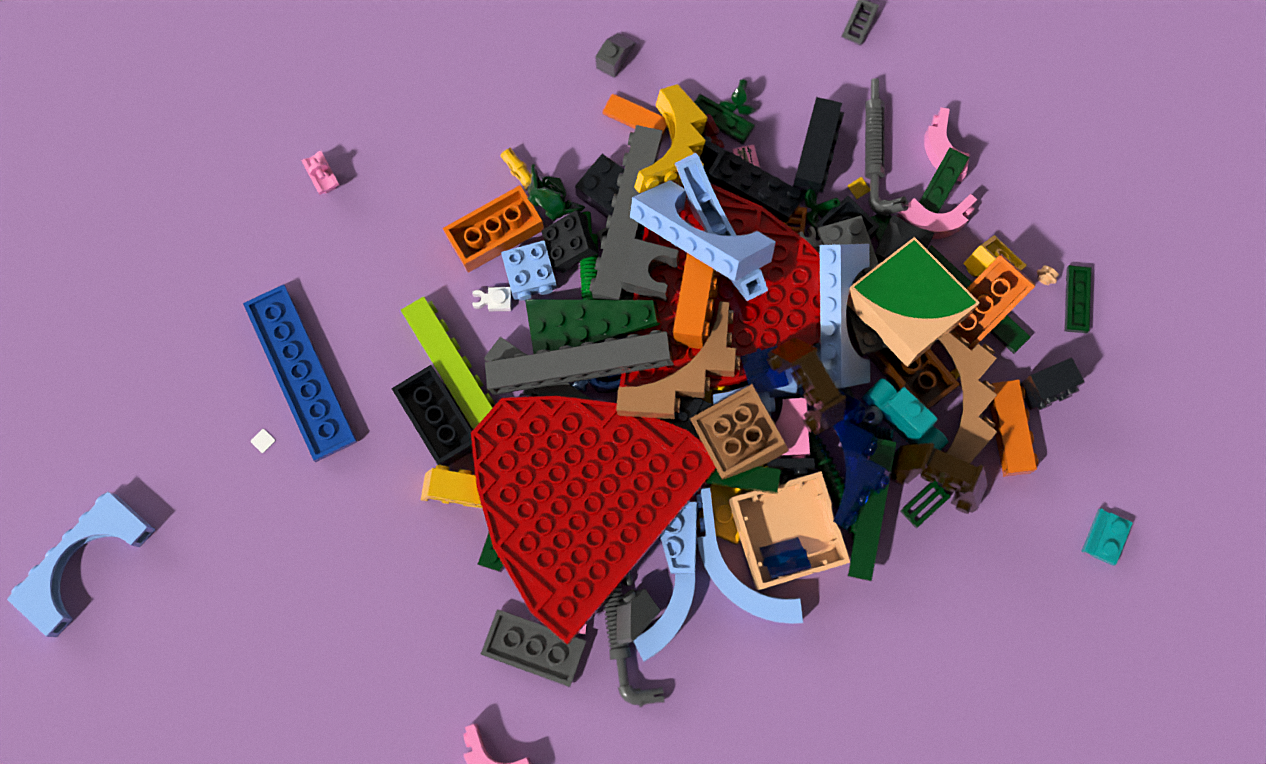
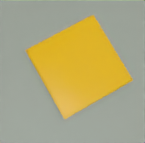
[847,177,870,199]

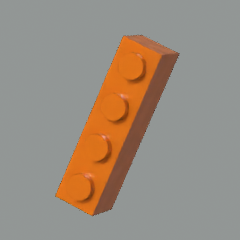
[989,380,1038,477]

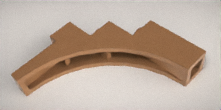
[617,302,740,419]
[938,330,997,463]

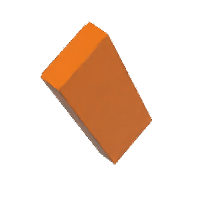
[602,93,668,137]

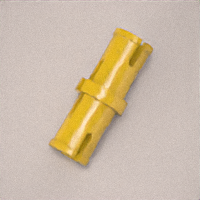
[500,148,531,190]

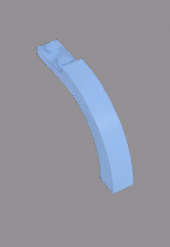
[697,488,803,623]
[634,574,695,662]

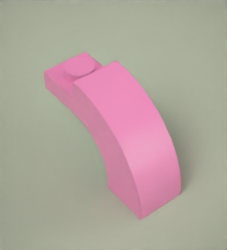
[924,107,970,182]

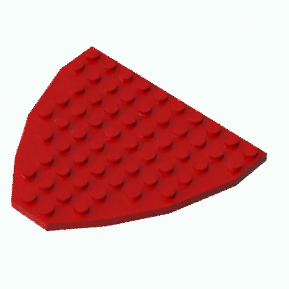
[619,181,821,389]
[471,396,716,645]

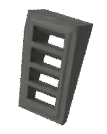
[841,0,879,46]

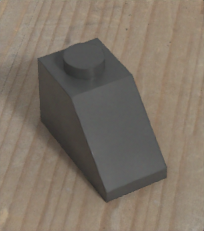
[595,33,636,78]
[616,589,660,644]

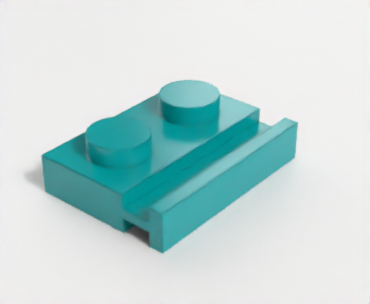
[1082,508,1133,566]

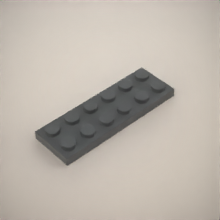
[817,216,889,356]

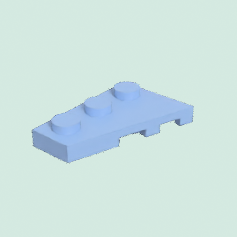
[660,502,697,574]

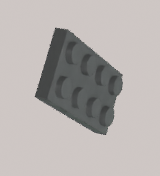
[480,609,587,687]

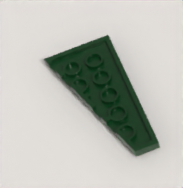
[525,299,661,354]

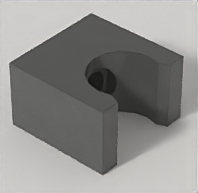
[621,239,680,302]

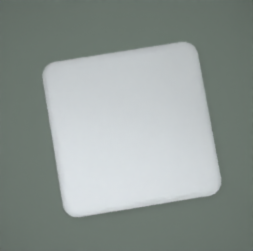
[251,429,275,453]

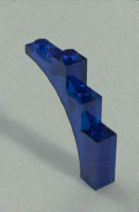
[802,390,891,530]

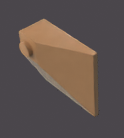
[690,384,789,479]

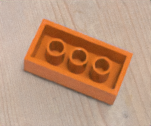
[443,185,544,273]
[673,253,721,349]
[950,253,1035,350]

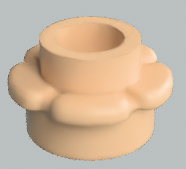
[1037,265,1059,285]

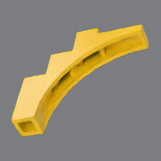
[634,84,708,193]

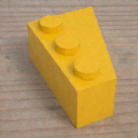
[421,465,482,508]

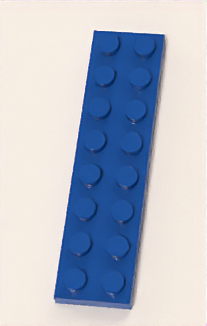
[243,284,357,462]

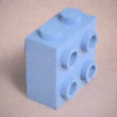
[501,241,557,301]

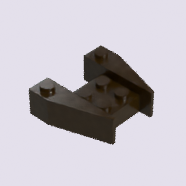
[767,337,846,435]
[890,443,988,514]

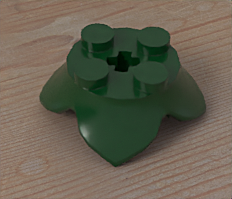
[527,164,586,221]

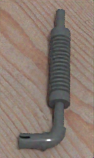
[865,78,908,217]
[603,584,664,707]

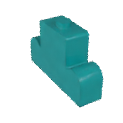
[861,378,948,451]

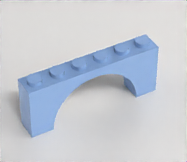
[630,180,775,282]
[820,244,870,388]
[7,492,155,637]

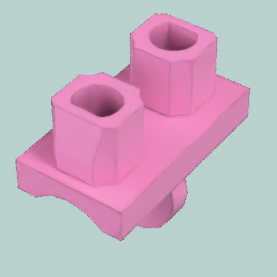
[301,151,339,195]

